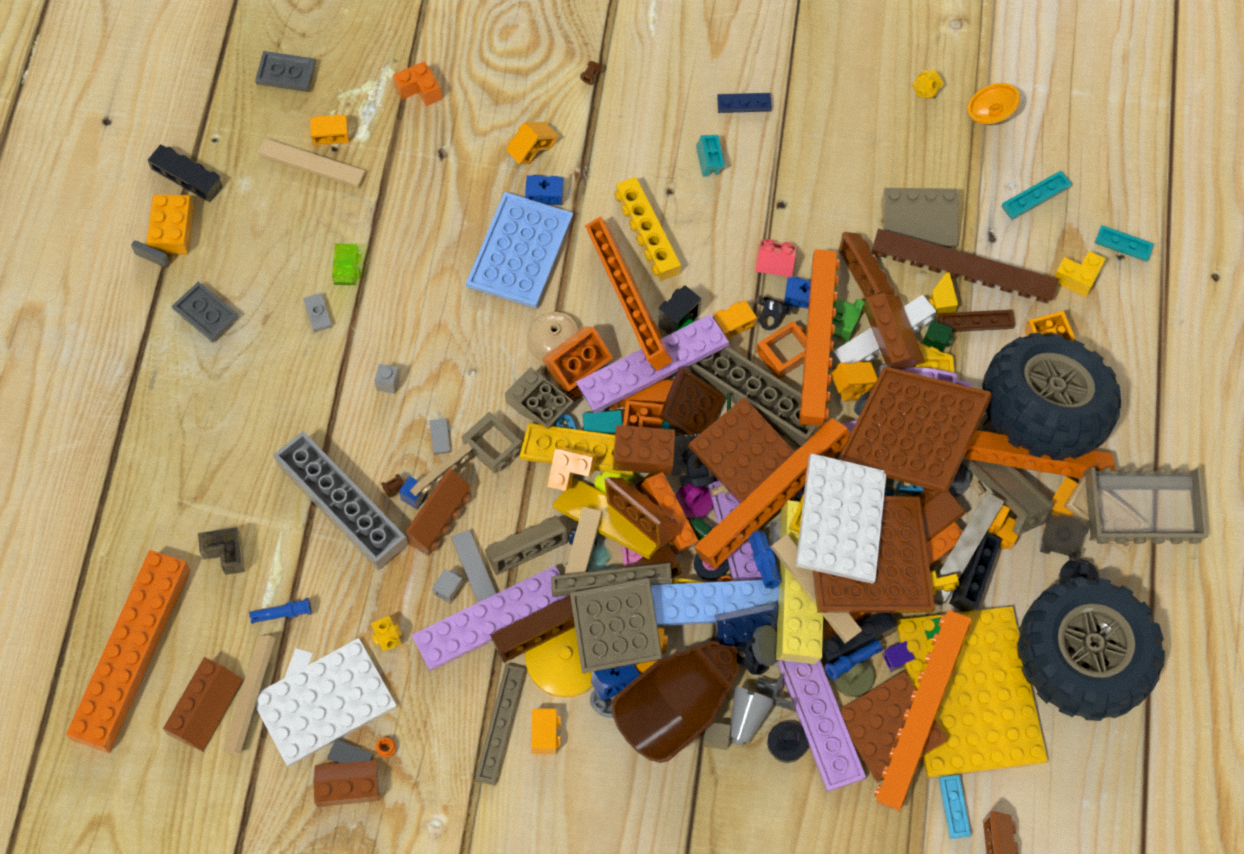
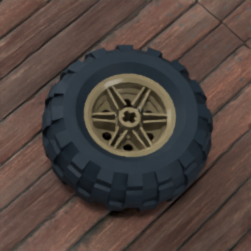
[982,332,1121,461]
[1017,577,1165,721]

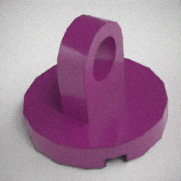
[676,483,713,520]

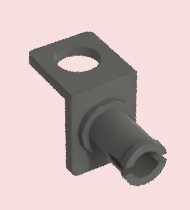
[755,674,796,711]

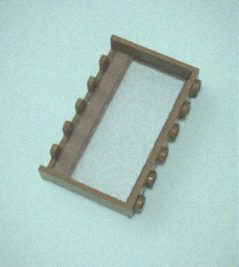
[1083,467,1208,544]

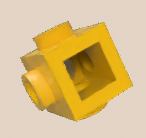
[911,70,944,98]
[371,616,402,652]

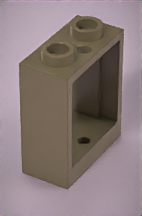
[462,412,522,474]

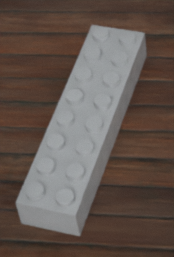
[273,431,408,570]

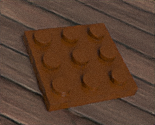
[659,367,725,440]

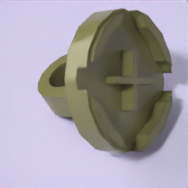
[834,661,874,697]

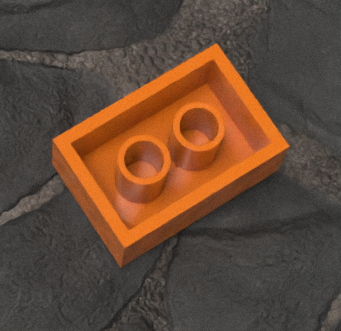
[541,326,613,391]

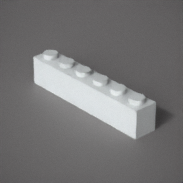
[832,295,936,366]

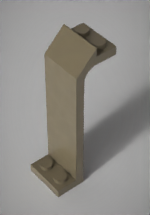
[962,459,1054,535]

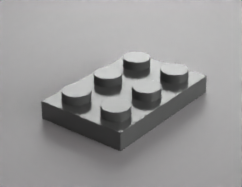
[255,51,316,92]
[171,281,239,343]

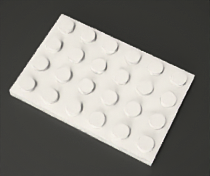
[795,454,886,584]
[255,638,397,768]

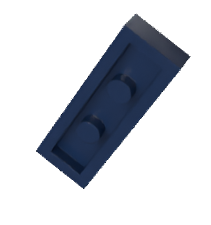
[717,93,772,113]

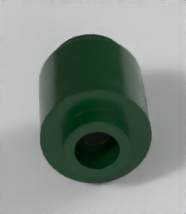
[689,516,714,541]

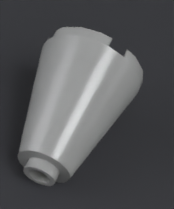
[729,686,774,746]

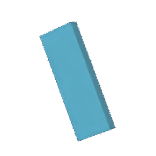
[938,775,971,839]

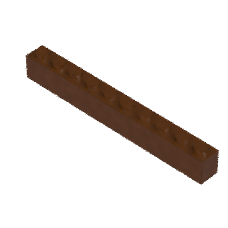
[872,228,1059,304]
[490,546,682,663]

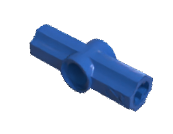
[749,531,781,589]

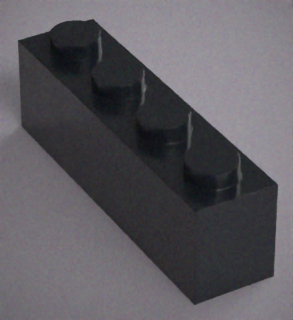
[148,144,223,202]
[949,532,1001,612]
[821,613,898,665]

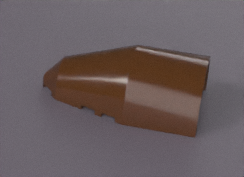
[611,641,739,763]

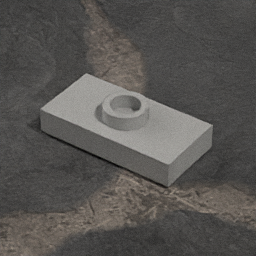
[303,293,332,333]

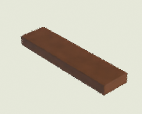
[937,310,1015,332]

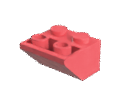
[755,239,797,277]

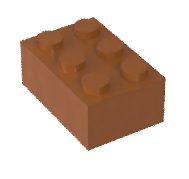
[612,425,675,475]

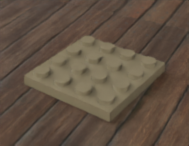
[570,578,663,674]

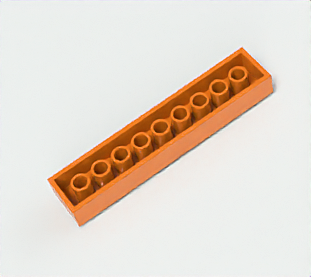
[66,550,190,753]

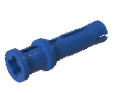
[249,597,312,624]
[825,640,883,681]

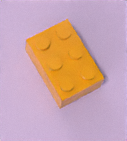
[147,194,194,255]

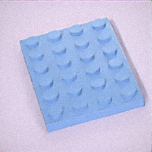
[466,192,573,309]

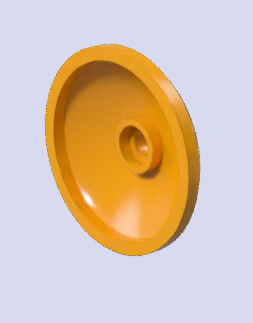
[967,83,1021,124]

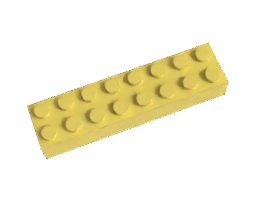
[776,500,823,664]

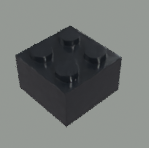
[658,285,702,335]

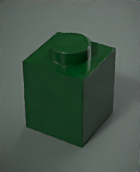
[922,320,953,352]

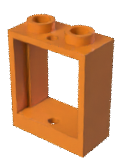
[756,321,806,379]

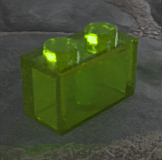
[332,243,362,286]

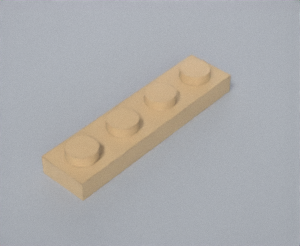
[410,443,473,496]

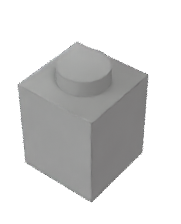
[374,364,400,394]
[432,569,463,604]

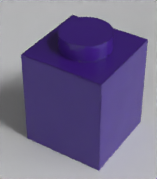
[882,641,915,672]

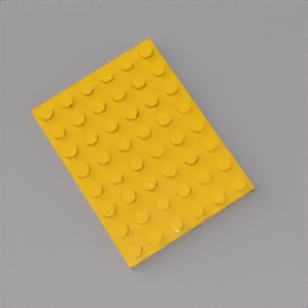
[896,606,1048,779]

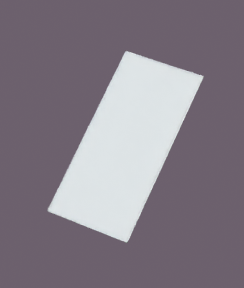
[284,648,313,678]

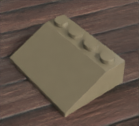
[882,188,959,248]

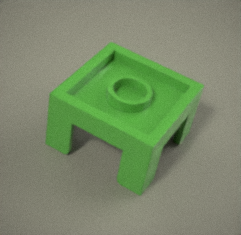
[831,290,865,342]

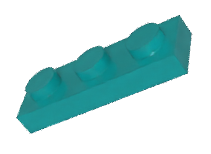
[1094,225,1154,262]

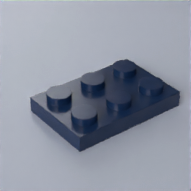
[715,604,777,647]

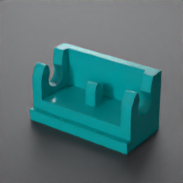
[696,135,725,177]
[582,410,622,433]

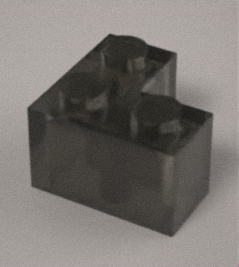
[198,527,245,575]

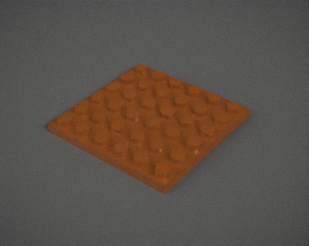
[838,366,992,494]
[813,496,935,613]

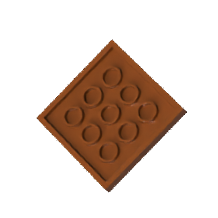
[688,397,795,503]
[835,672,948,783]

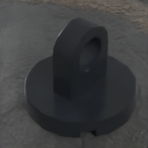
[756,295,793,330]
[679,452,718,487]
[1058,559,1099,584]
[735,635,768,675]
[767,721,808,763]

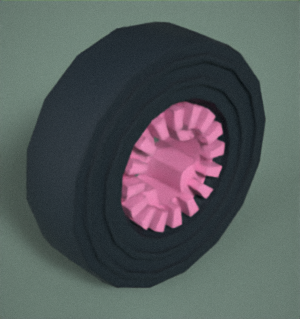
[693,553,729,581]

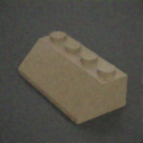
[485,517,567,576]

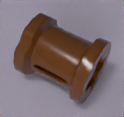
[580,61,602,85]
[381,474,404,498]

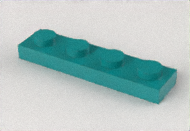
[1001,171,1071,220]

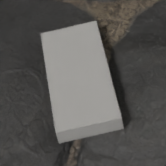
[429,418,450,455]

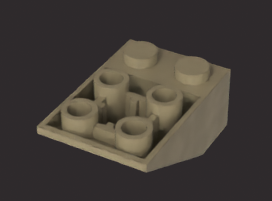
[505,367,573,429]

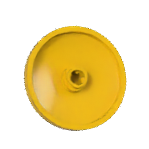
[525,628,593,698]

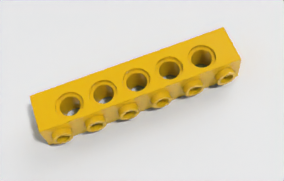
[614,176,681,281]

